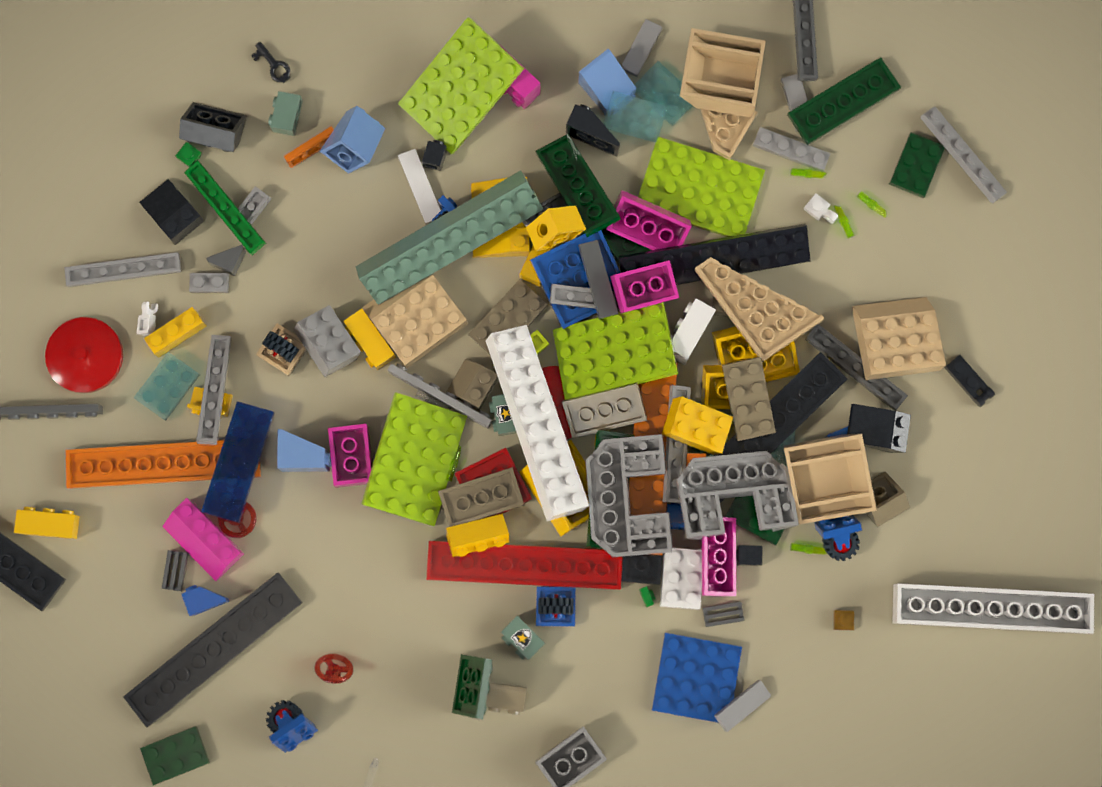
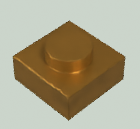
[833,610,854,631]

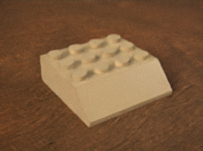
[680,28,766,118]
[362,274,468,369]
[852,297,946,380]
[784,433,877,524]

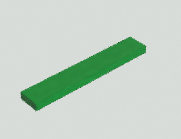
[184,160,266,255]

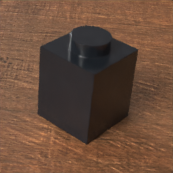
[422,140,447,171]
[736,545,762,566]

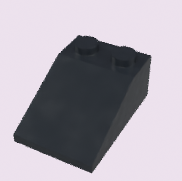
[566,104,620,157]
[139,179,204,245]
[847,404,911,453]

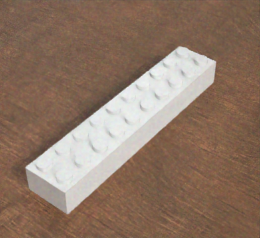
[486,325,589,521]
[892,584,1094,634]

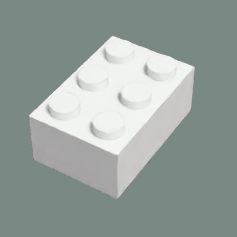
[671,299,716,365]
[660,548,702,610]

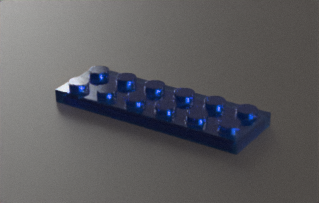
[201,401,275,523]

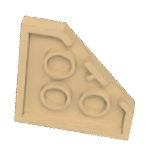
[701,109,758,161]

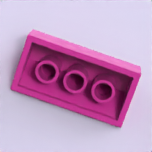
[606,190,692,250]
[162,498,244,581]
[702,517,736,597]

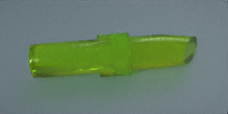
[790,168,827,179]
[856,191,886,218]
[834,205,855,239]
[446,445,462,482]
[790,543,827,555]

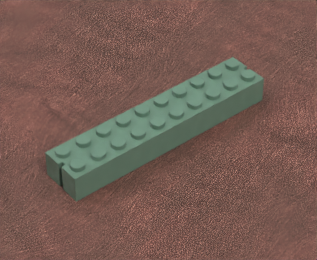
[355,170,543,305]

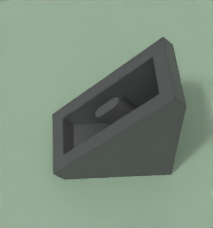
[206,245,246,276]

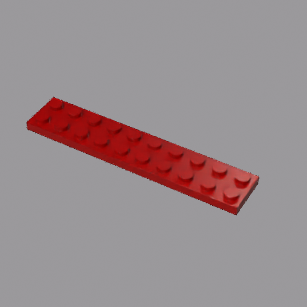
[426,541,622,590]

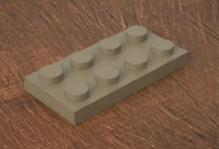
[468,279,548,356]
[722,356,776,441]
[562,383,647,438]
[438,468,524,527]

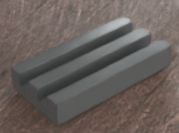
[161,550,188,592]
[702,602,745,627]

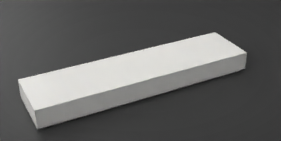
[398,149,441,225]

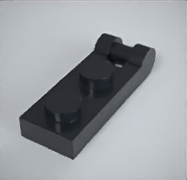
[944,355,995,407]

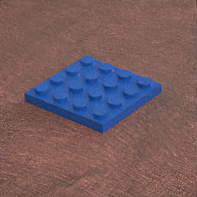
[530,230,621,329]
[652,633,742,723]

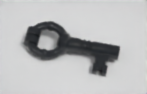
[251,42,291,83]

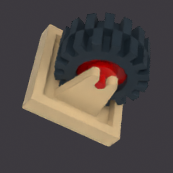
[256,323,306,376]

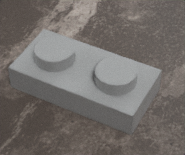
[238,186,271,225]
[189,273,229,293]

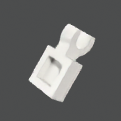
[803,193,838,224]
[137,301,158,336]

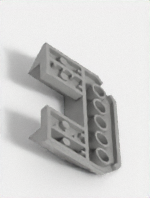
[586,434,672,557]
[677,451,799,540]

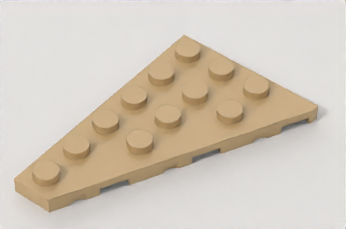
[695,257,824,362]

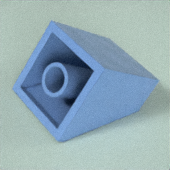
[578,49,636,117]
[320,106,385,174]
[277,429,332,472]

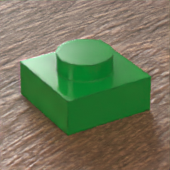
[175,141,202,167]
[639,586,656,608]

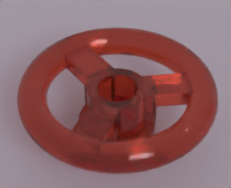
[218,500,257,538]
[314,654,354,684]

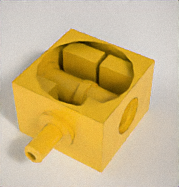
[526,206,586,251]

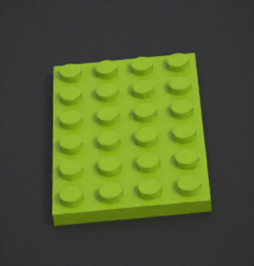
[398,17,524,154]
[638,137,765,237]
[553,302,678,400]
[361,393,467,527]

